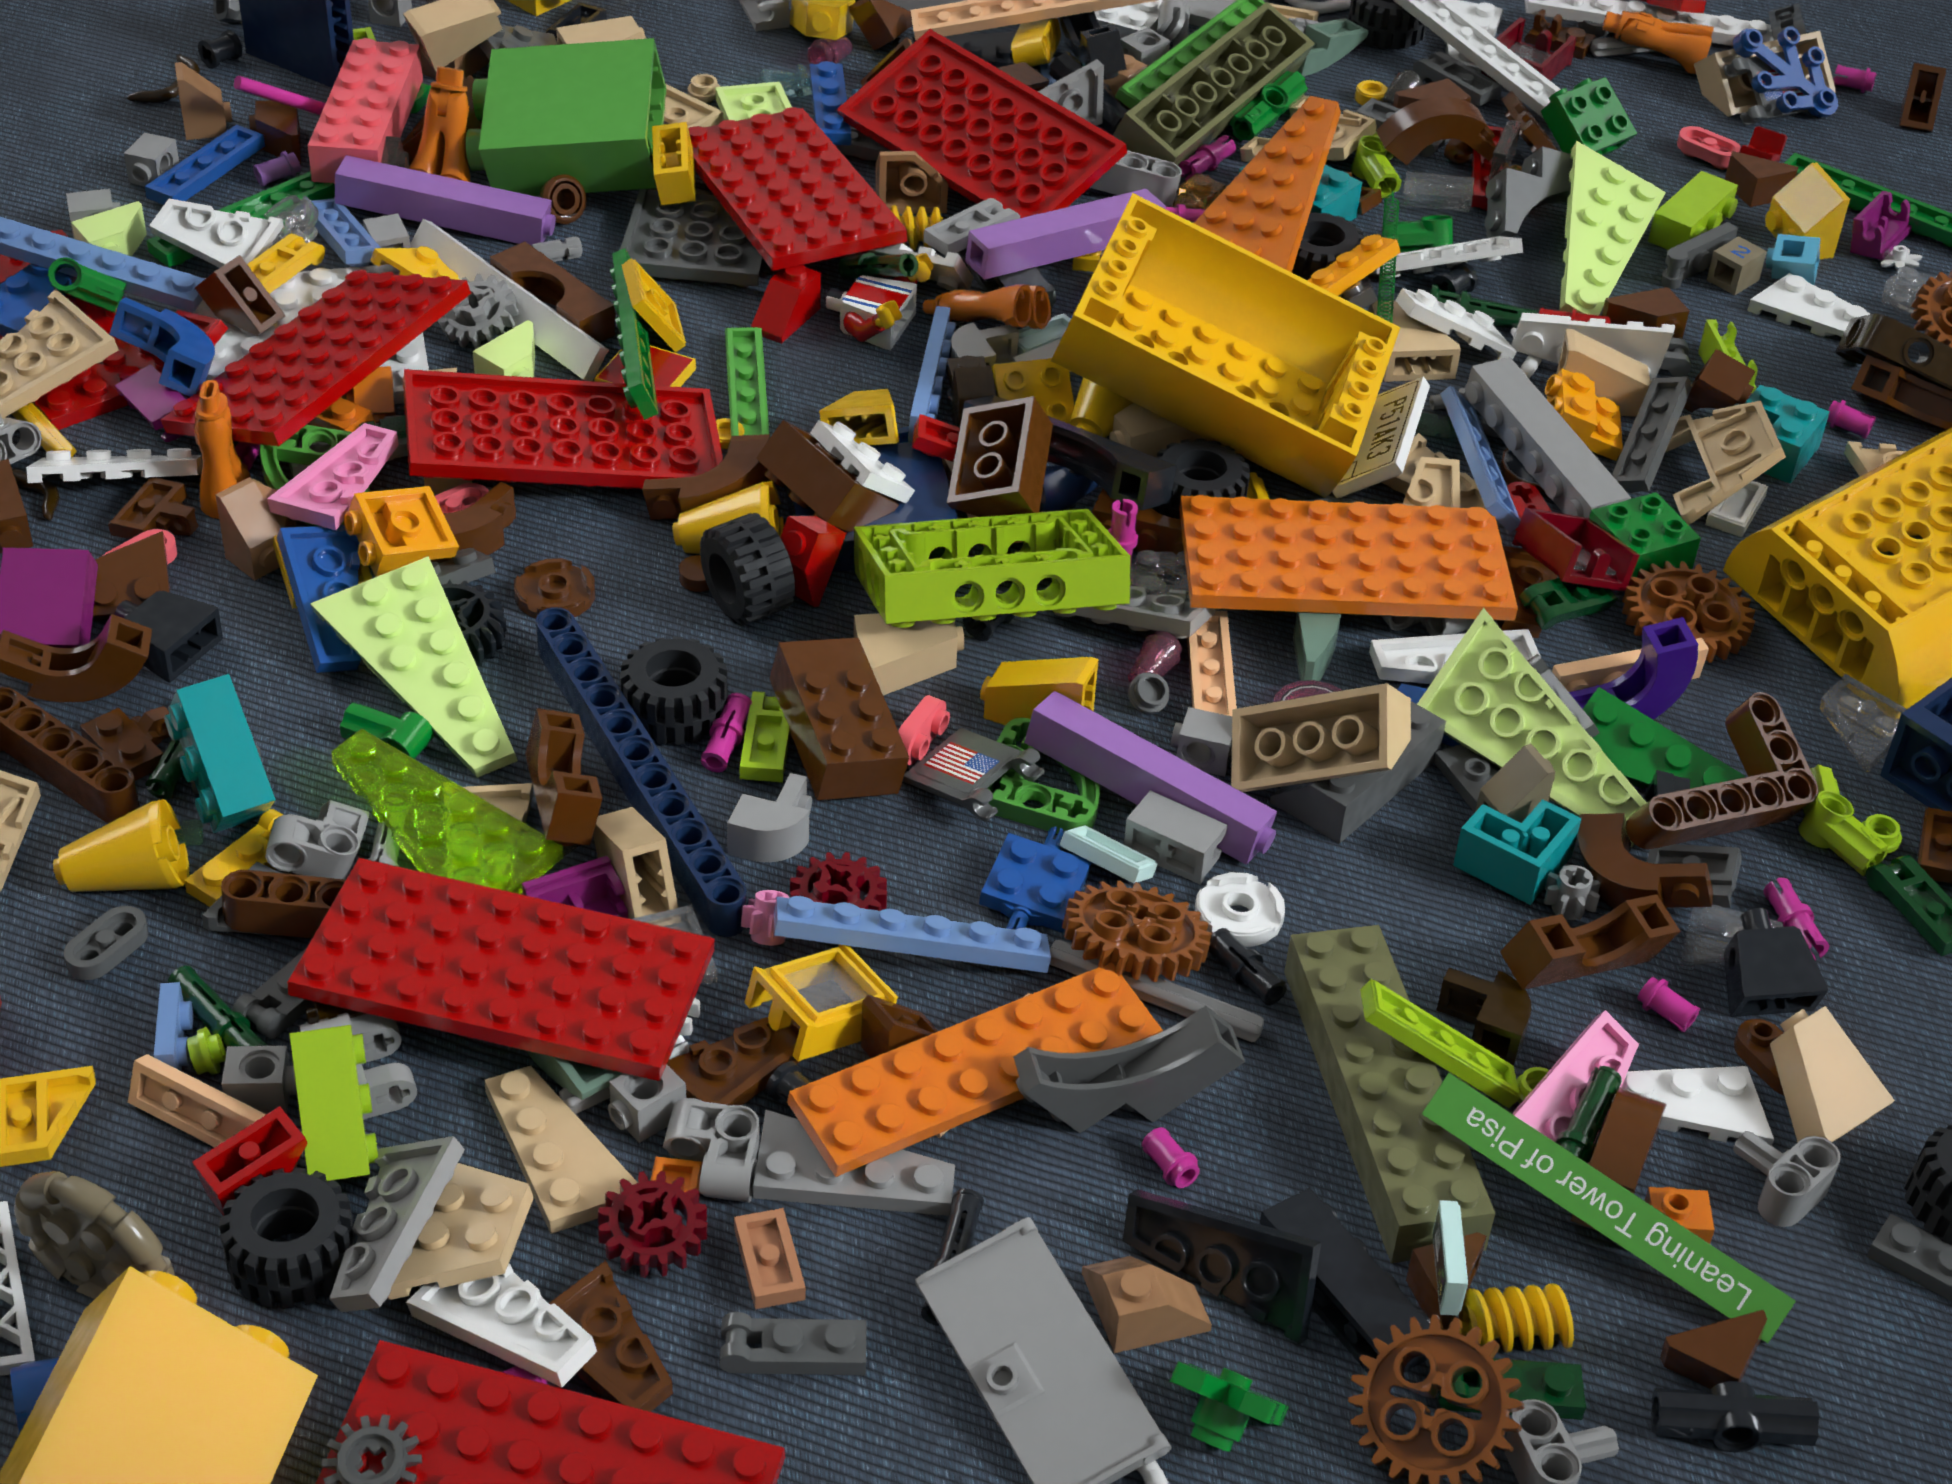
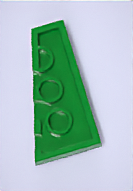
[1583,687,1745,789]

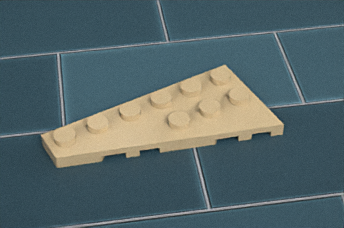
[0,289,118,419]

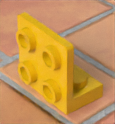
[992,358,1074,424]

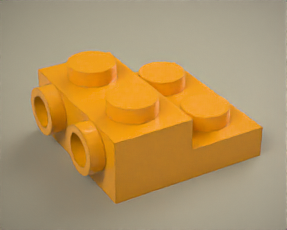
[1544,368,1623,461]
[344,486,459,577]

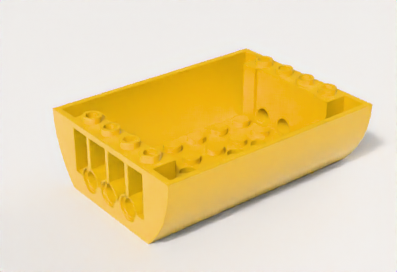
[1051,193,1400,498]
[1723,427,1952,723]

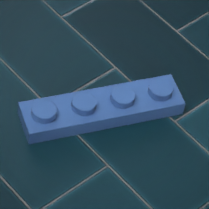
[303,199,381,267]

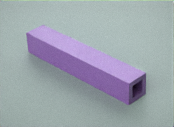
[335,155,556,246]
[965,189,1166,280]
[1024,691,1277,865]

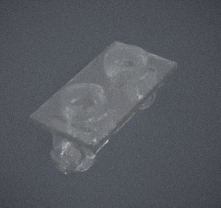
[1402,171,1475,212]

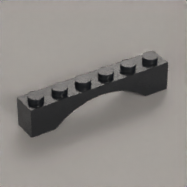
[1058,11,1127,80]
[964,395,1177,510]

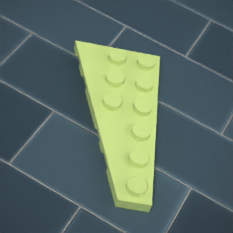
[1559,141,1666,316]
[310,556,518,778]
[1417,607,1647,847]

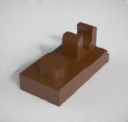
[1524,9,1596,60]

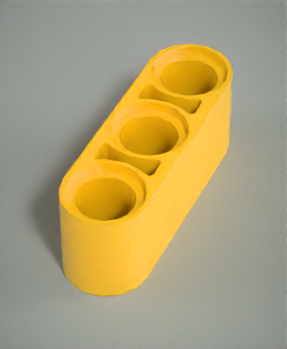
[1011,18,1061,67]

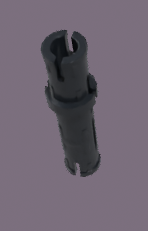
[921,1189,984,1326]

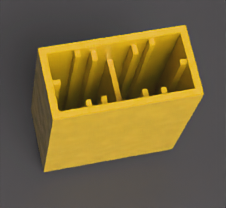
[0,1266,318,1484]

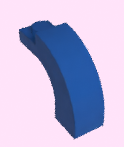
[109,297,215,397]

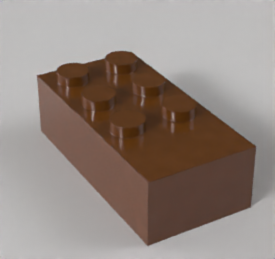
[770,638,910,800]

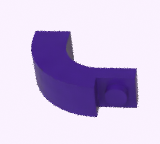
[1569,617,1698,720]

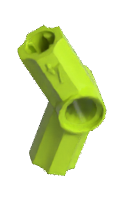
[1351,132,1402,198]
[1798,764,1889,876]

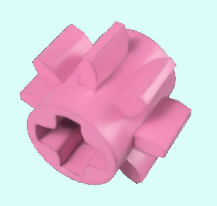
[741,890,790,946]

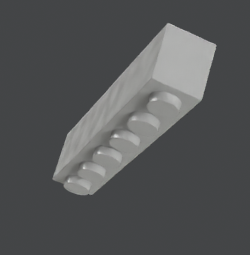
[1465,357,1631,518]

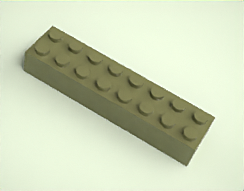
[1112,2,1315,166]
[1284,925,1495,1263]

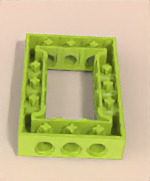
[854,509,1130,628]

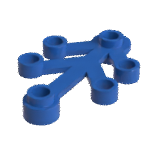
[1733,26,1838,117]

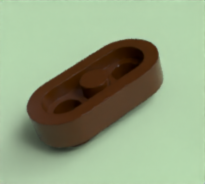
[1734,1019,1784,1095]

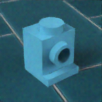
[1766,234,1820,285]

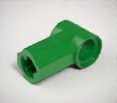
[1384,215,1453,253]
[48,257,127,314]
[340,702,434,769]

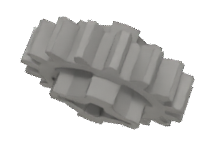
[438,274,519,349]

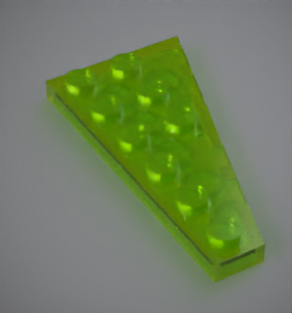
[331,729,563,894]

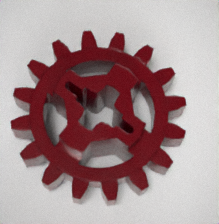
[790,852,887,911]
[598,1171,708,1278]

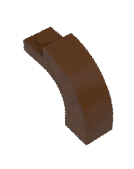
[1376,96,1499,165]
[642,434,771,520]
[430,482,516,563]
[0,614,152,702]
[1578,813,1713,909]
[1571,1087,1667,1231]

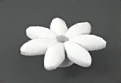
[1878,245,1922,271]

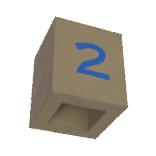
[1707,236,1767,295]

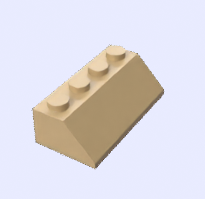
[1694,31,1836,117]
[1231,683,1411,792]

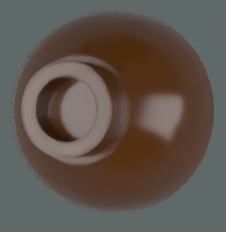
[539,174,586,224]

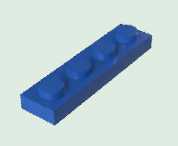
[809,61,851,145]
[145,124,265,205]

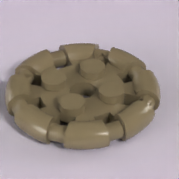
[14,1171,175,1299]

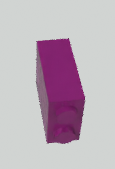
[0,548,98,648]

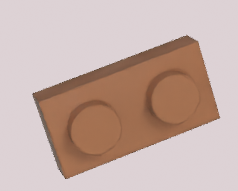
[734,1208,806,1310]

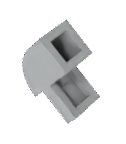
[950,322,1019,367]
[727,773,812,862]

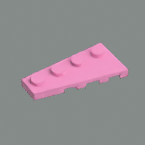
[267,423,399,530]
[1512,1010,1639,1164]

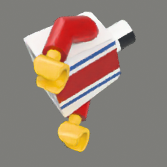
[826,253,934,350]

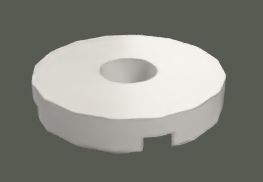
[1195,872,1285,947]

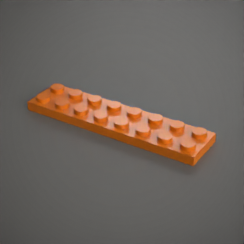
[787,962,1163,1177]

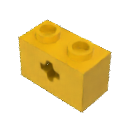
[652,122,696,205]

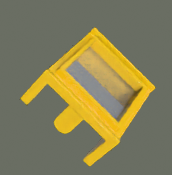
[744,945,898,1062]

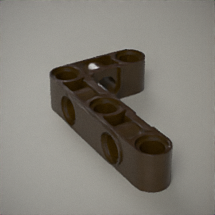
[1835,313,1952,391]

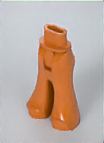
[1602,11,1714,75]
[408,66,471,182]
[923,284,1051,329]
[194,380,251,519]

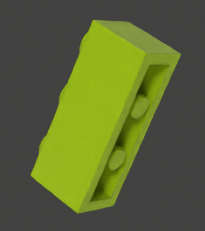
[1648,171,1738,250]
[289,1025,378,1181]

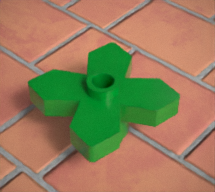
[1170,1361,1289,1452]

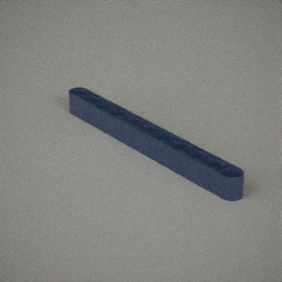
[536,607,747,937]

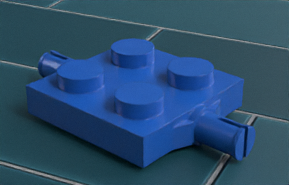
[979,827,1092,933]

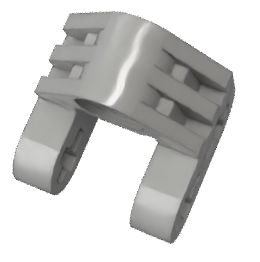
[299,1013,417,1119]

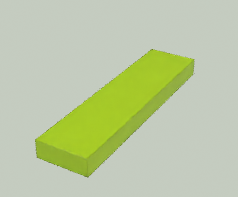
[1360,979,1520,1108]

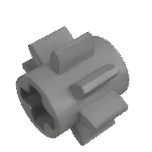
[1544,865,1601,920]

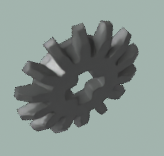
[321,1415,422,1484]

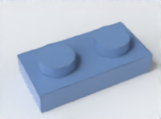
[154,982,193,1071]

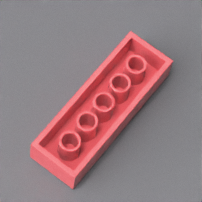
[307,38,423,183]

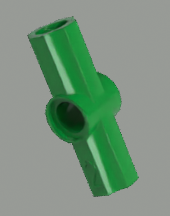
[1230,71,1308,141]

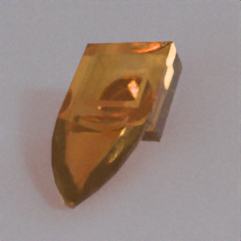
[1171,173,1225,209]

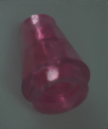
[807,37,852,64]
[1128,631,1182,682]

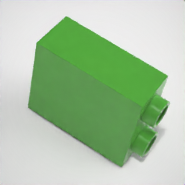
[466,38,666,196]

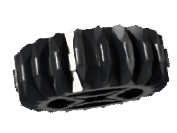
[441,580,507,667]

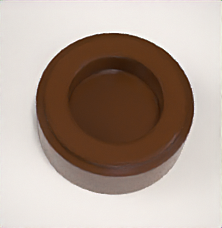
[679,555,709,592]

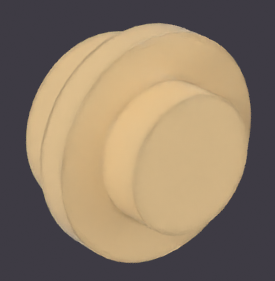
[688,74,720,103]

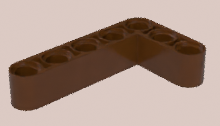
[0,687,140,823]
[1626,692,1818,849]
[221,870,346,939]

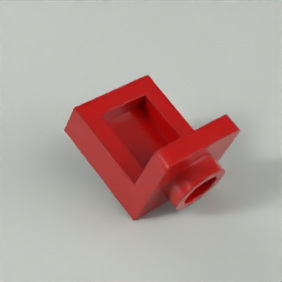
[1739,126,1787,162]

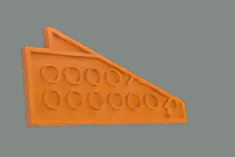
[1194,96,1341,273]

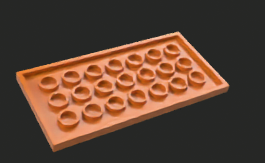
[1179,495,1518,621]

